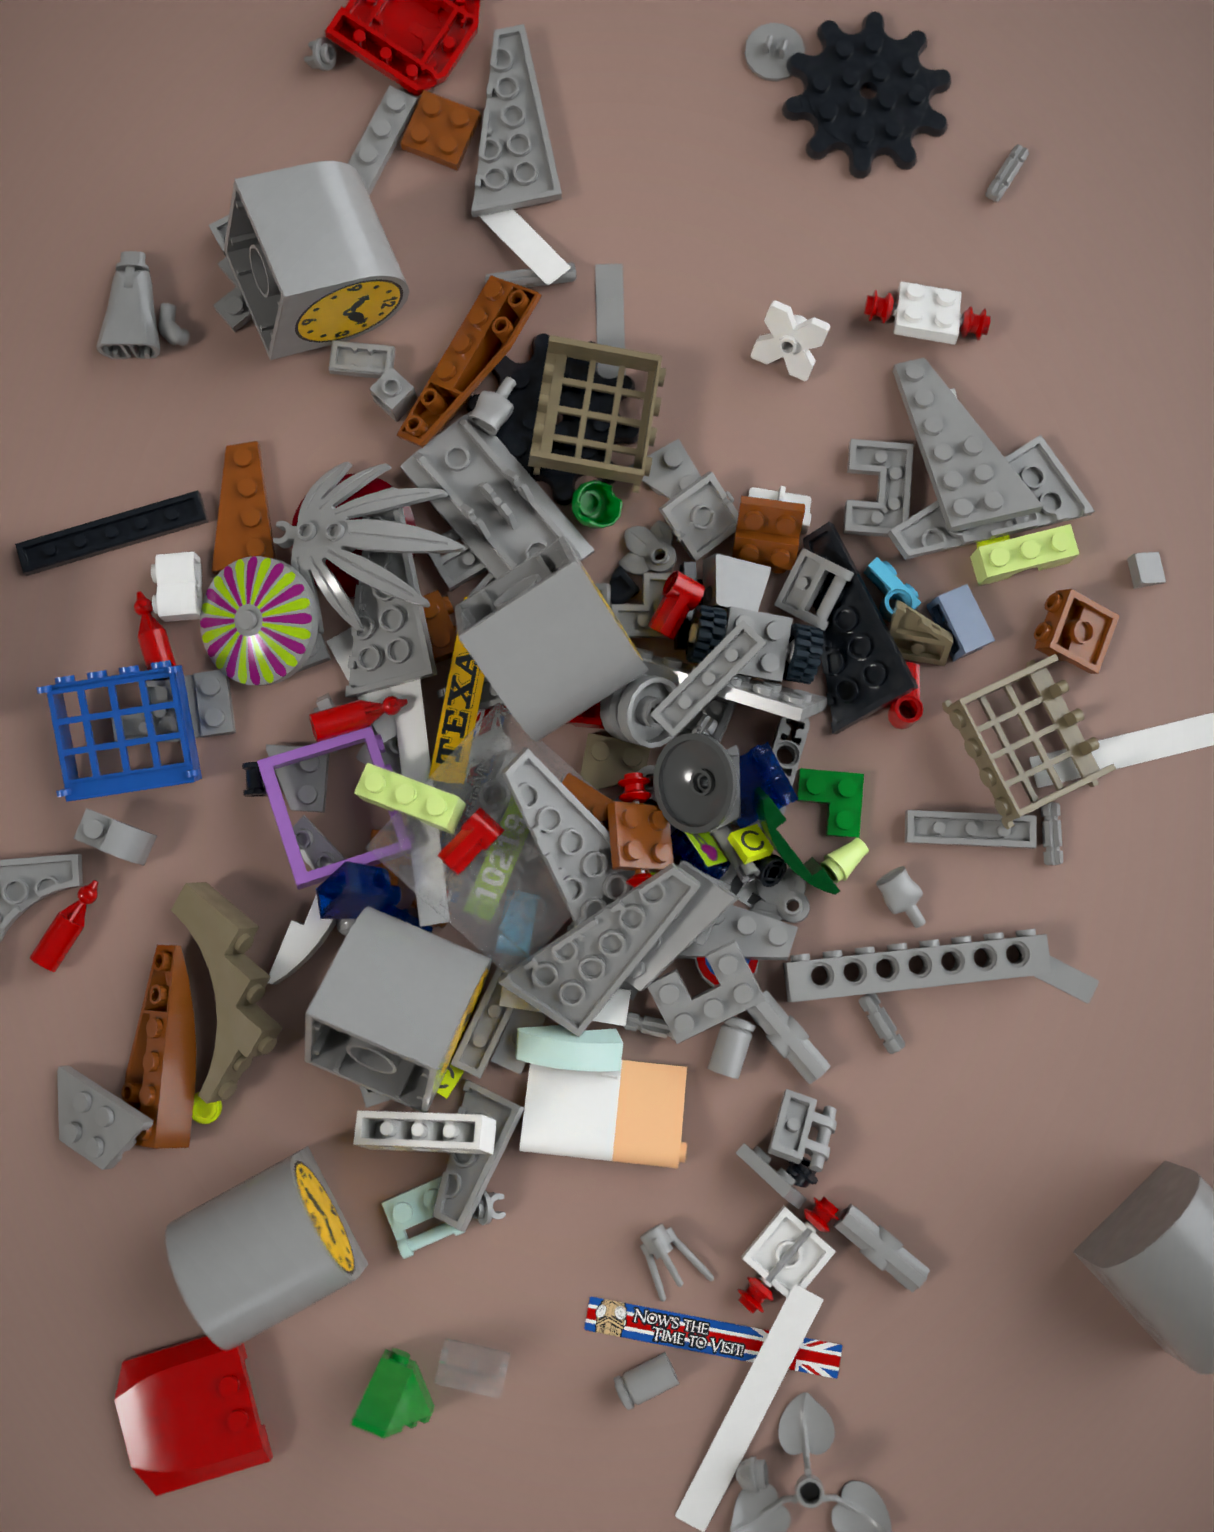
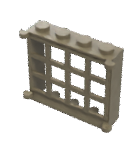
[528,335,666,493]
[942,654,1116,829]

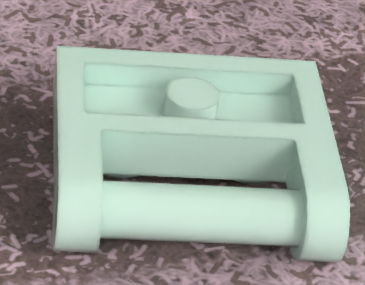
[381,1176,466,1259]

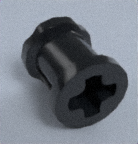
[242,762,268,797]

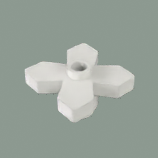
[751,300,830,381]

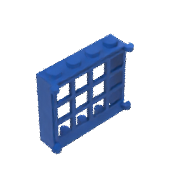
[36,660,202,802]

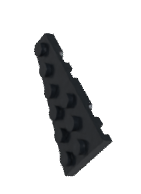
[803,522,919,734]

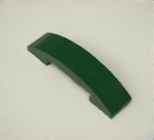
[754,787,840,895]

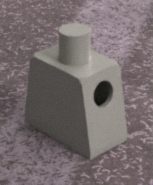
[703,553,771,620]

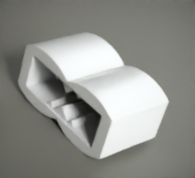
[151,552,203,622]

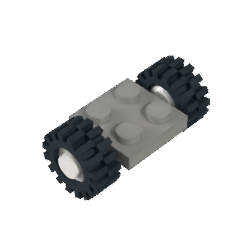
[686,604,824,684]

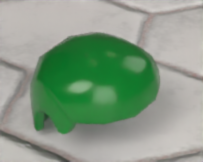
[572,480,623,529]

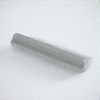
[485,262,577,288]

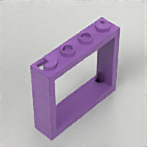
[257,726,416,890]

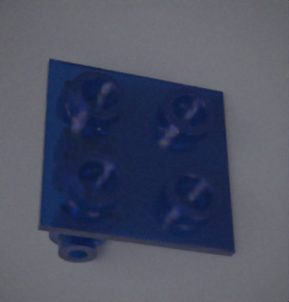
[736,742,798,829]

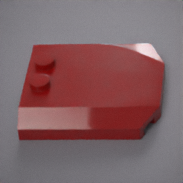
[325,0,481,96]
[114,1335,273,1496]

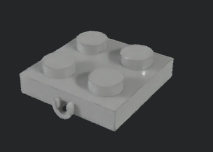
[658,472,738,561]

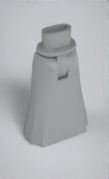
[96,251,160,359]

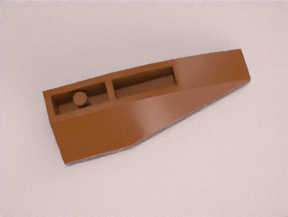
[397,275,541,448]
[121,945,196,1149]

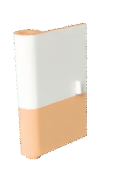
[520,1060,687,1169]

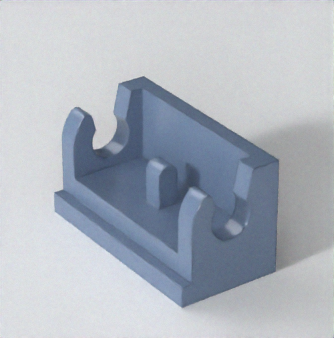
[926,584,995,662]

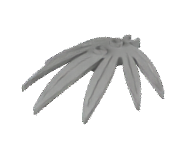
[273,462,466,634]

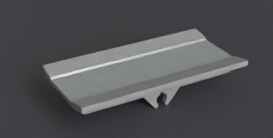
[400,410,595,580]

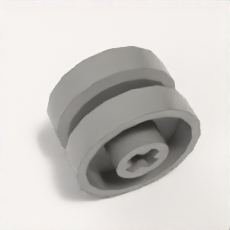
[600,673,676,748]

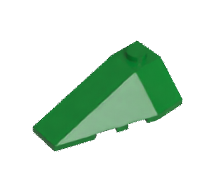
[350,1348,435,1438]

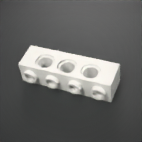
[353,1110,496,1155]

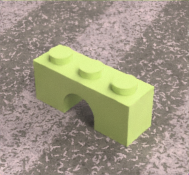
[970,524,1079,586]
[354,762,466,835]

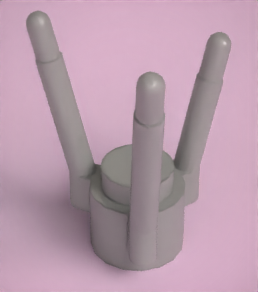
[640,1223,714,1301]

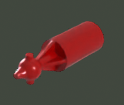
[134,591,177,670]
[309,696,408,742]
[29,880,99,972]

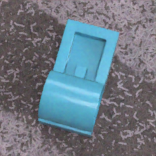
[863,557,922,622]

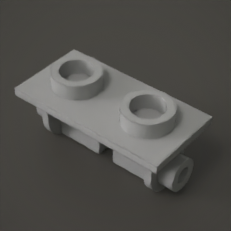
[293,815,346,884]

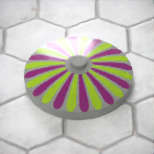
[200,556,319,686]

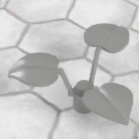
[730,1392,892,1532]

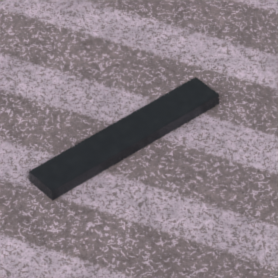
[15,490,209,576]

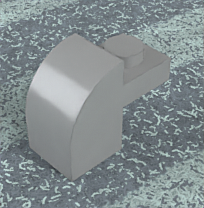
[73,809,157,865]

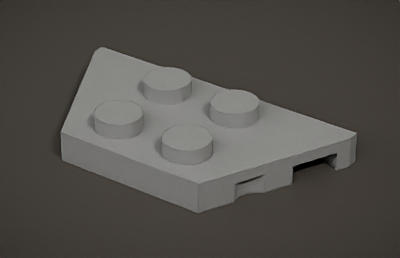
[57,1065,154,1170]

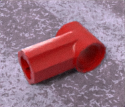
[648,570,705,640]
[888,662,923,729]
[437,807,505,875]

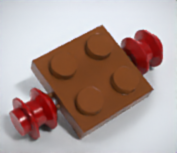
[607,772,674,888]

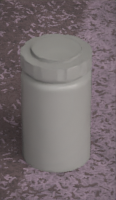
[707,1017,755,1079]
[614,1352,680,1410]

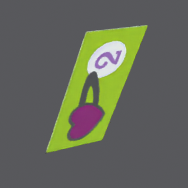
[685,832,727,867]

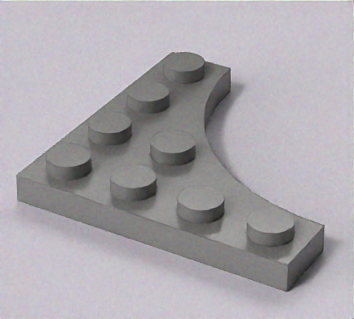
[0,854,83,942]

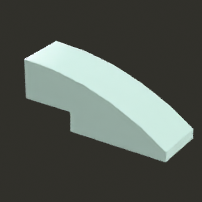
[515,1025,623,1072]

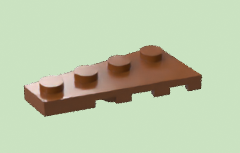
[212,441,276,575]

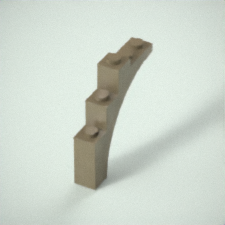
[171,882,283,1104]

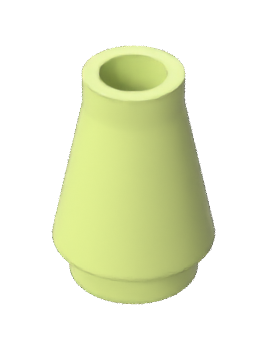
[820,837,869,883]

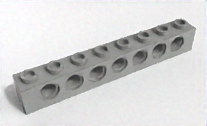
[783,929,1052,1002]

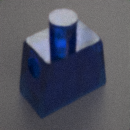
[316,861,401,919]

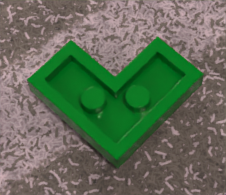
[796,768,864,838]

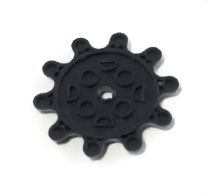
[782,12,951,179]
[466,333,639,506]

